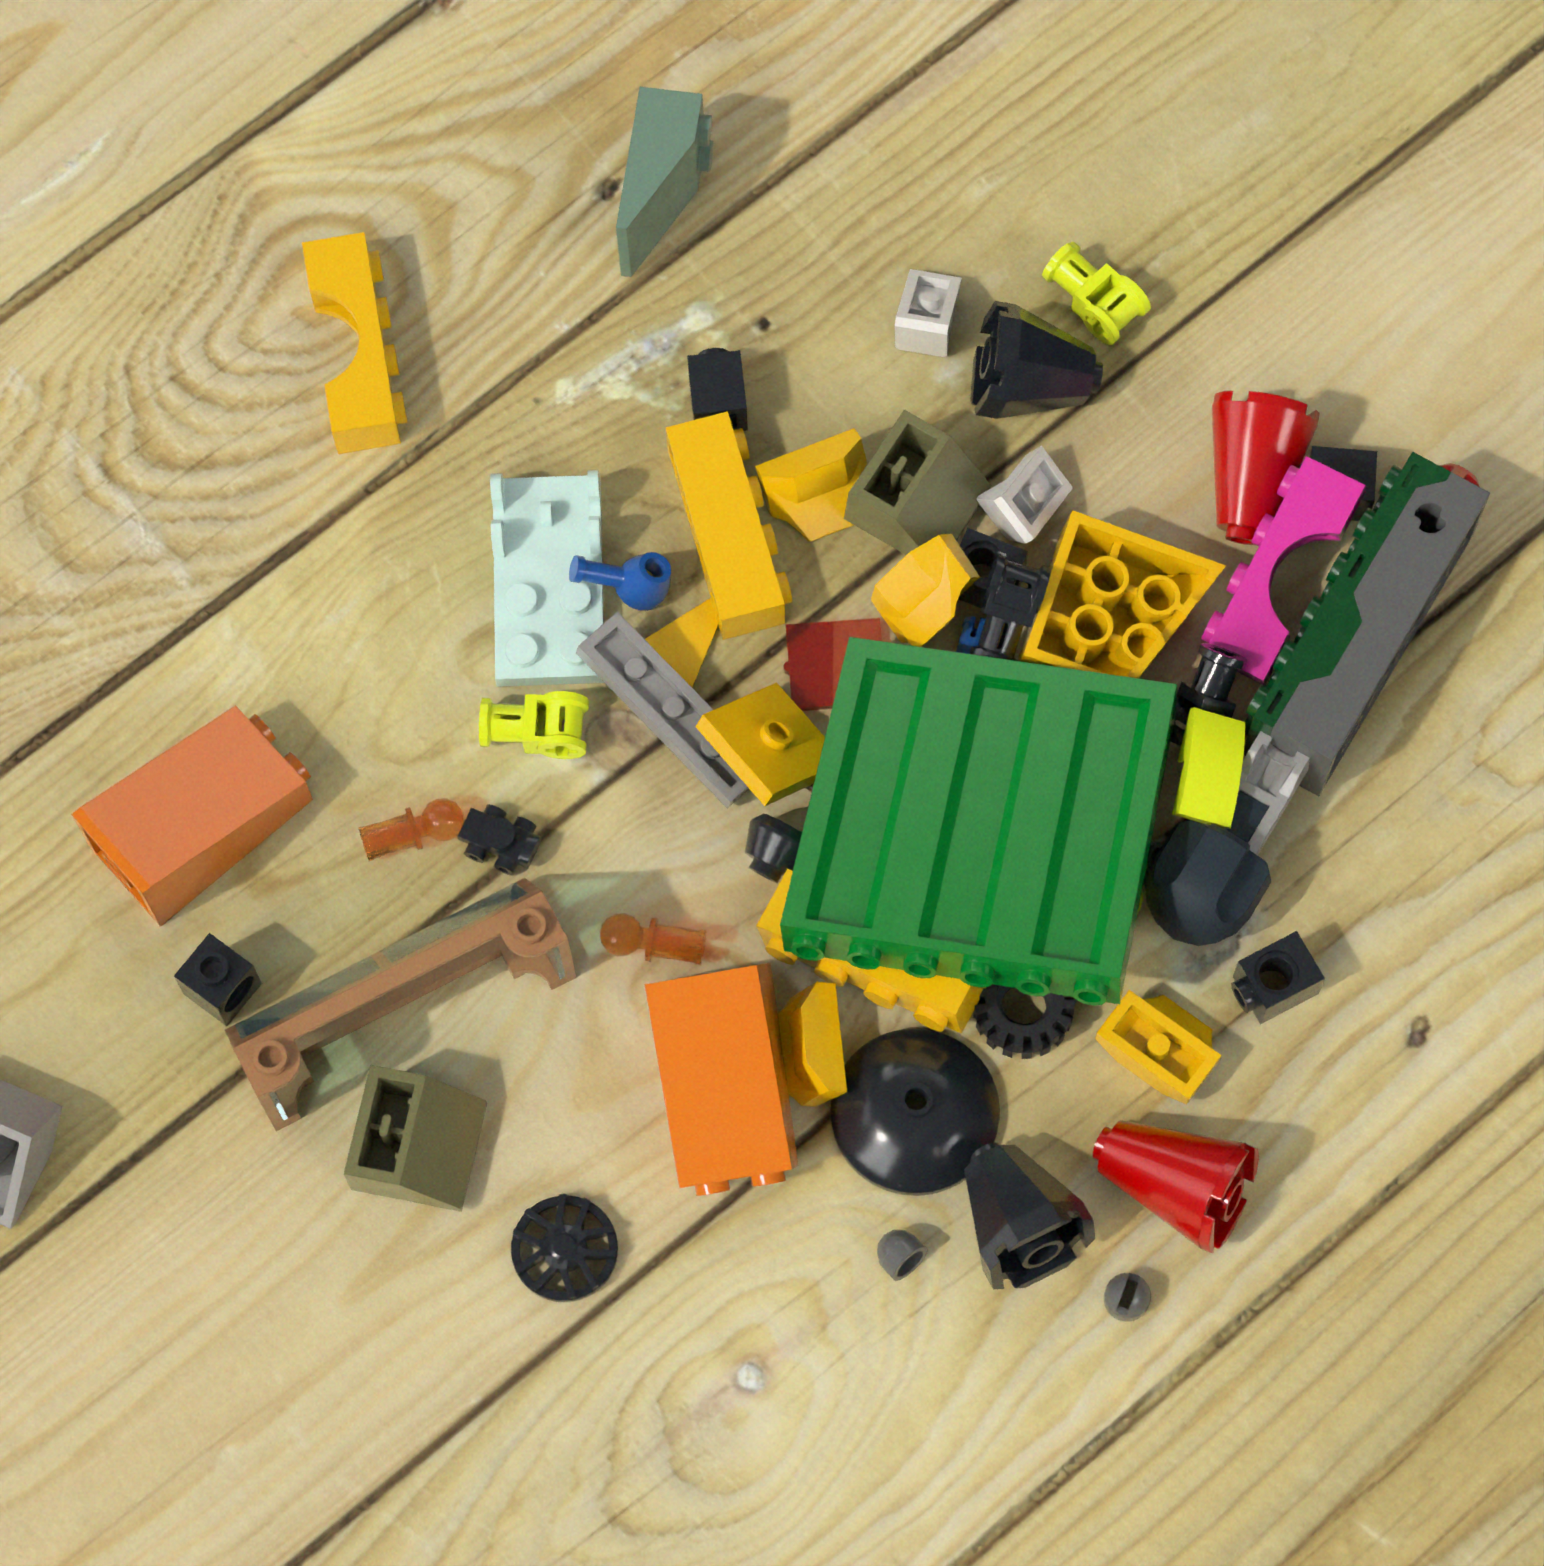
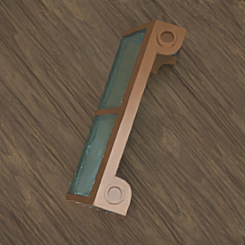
[225,878,576,1131]

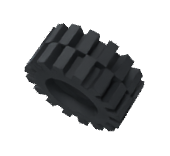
[973,984,1076,1059]

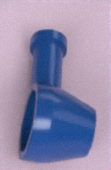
[569,552,671,611]

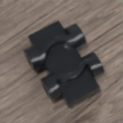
[457,804,542,875]

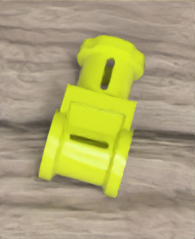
[1042,241,1151,345]
[479,691,589,759]

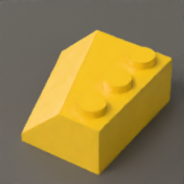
[1018,510,1226,679]

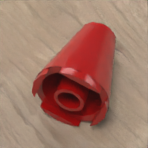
[1212,391,1320,545]
[1092,1121,1259,1253]

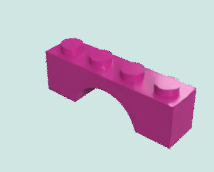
[1201,456,1366,686]

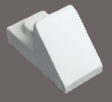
[895,269,962,357]
[976,446,1073,543]

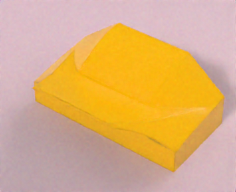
[755,428,867,542]
[871,533,980,647]
[778,982,847,1107]
[1095,990,1222,1105]

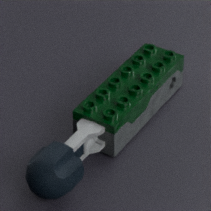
[1145,452,1490,946]

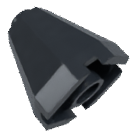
[970,301,1103,419]
[964,1142,1095,1290]

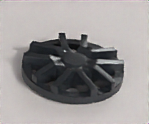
[511,1193,618,1302]

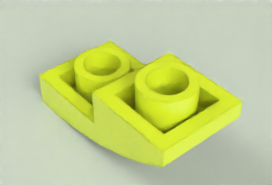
[1172,707,1245,829]

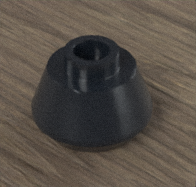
[745,813,802,884]

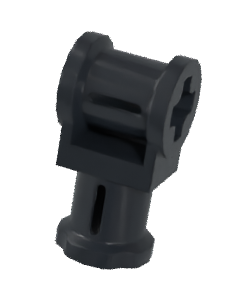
[969,551,1051,661]
[1171,643,1247,746]

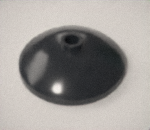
[830,1029,1000,1196]

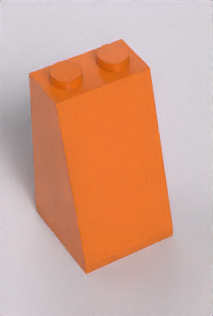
[71,705,313,927]
[645,963,798,1196]

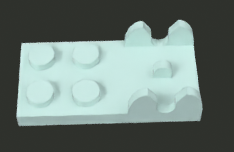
[490,470,604,687]

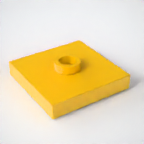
[695,682,825,806]

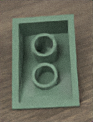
[616,86,714,277]

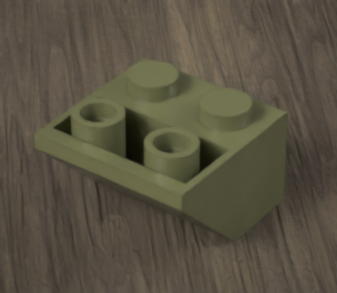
[844,409,991,555]
[344,1065,487,1212]

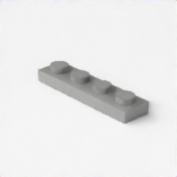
[576,612,749,809]

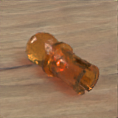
[358,798,465,861]
[599,913,707,965]

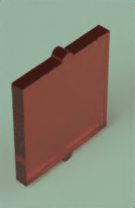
[783,618,882,711]

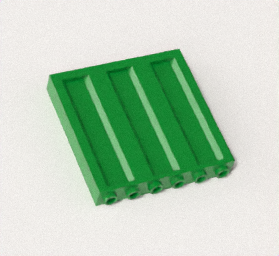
[780,637,1177,1005]

